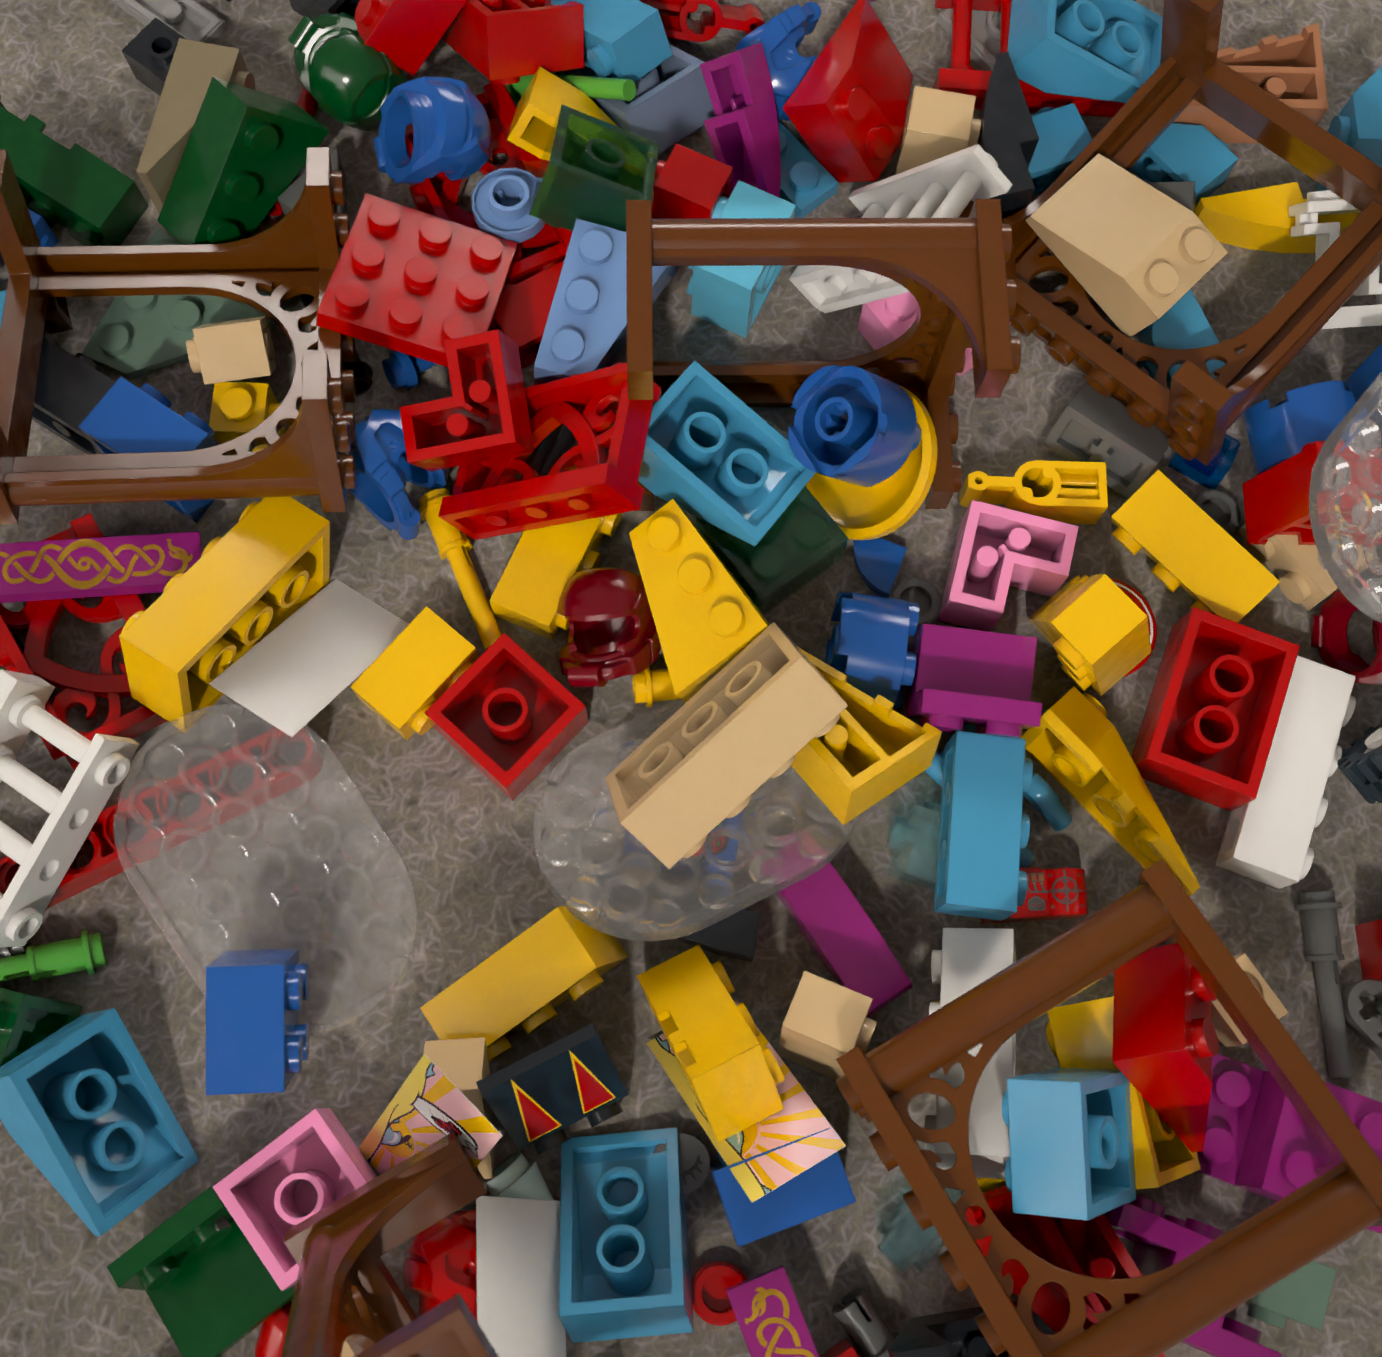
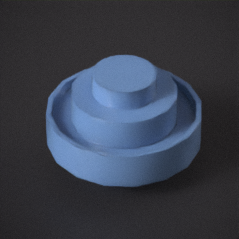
[472,168,549,243]

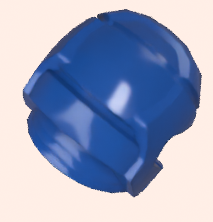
[735,2,821,122]
[373,76,491,184]
[348,409,449,540]

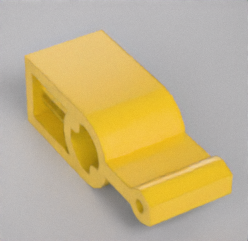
[959,460,1108,524]

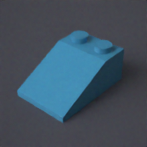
[1007,0,1163,103]
[638,360,816,546]
[0,1008,199,1236]
[559,1127,694,1343]

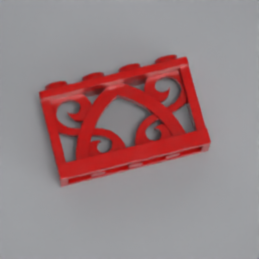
[405,83,576,285]
[438,362,661,540]
[0,513,167,771]

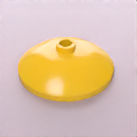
[800,385,938,541]

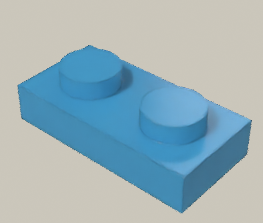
[778,120,839,218]

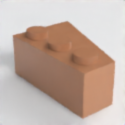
[1172,23,1329,144]

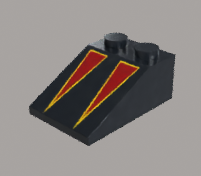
[476,1023,629,1155]

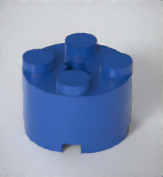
[788,365,921,487]
[1242,380,1368,475]
[825,591,919,708]

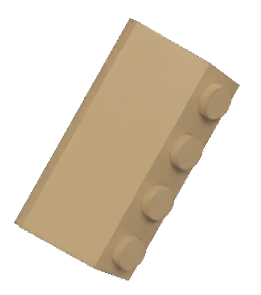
[605,622,848,869]

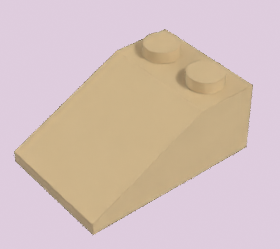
[1025,153,1228,338]

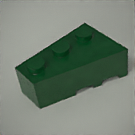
[157,77,330,245]
[0,95,149,246]

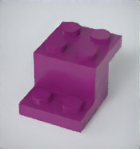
[906,624,1042,738]
[1196,1054,1382,1233]
[1104,1195,1282,1357]

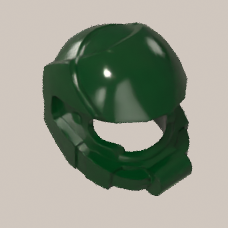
[288,12,407,131]

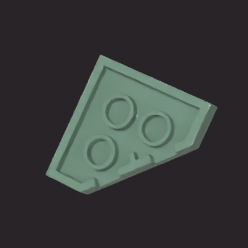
[82,229,292,380]

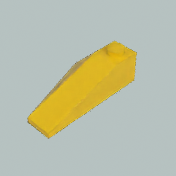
[1020,686,1201,896]

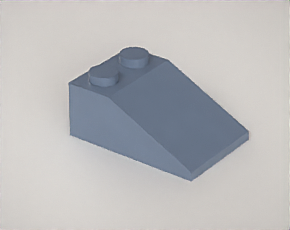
[561,44,716,161]

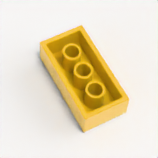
[119,497,330,733]

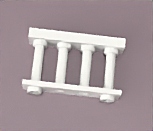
[789,144,1012,313]
[0,669,140,948]

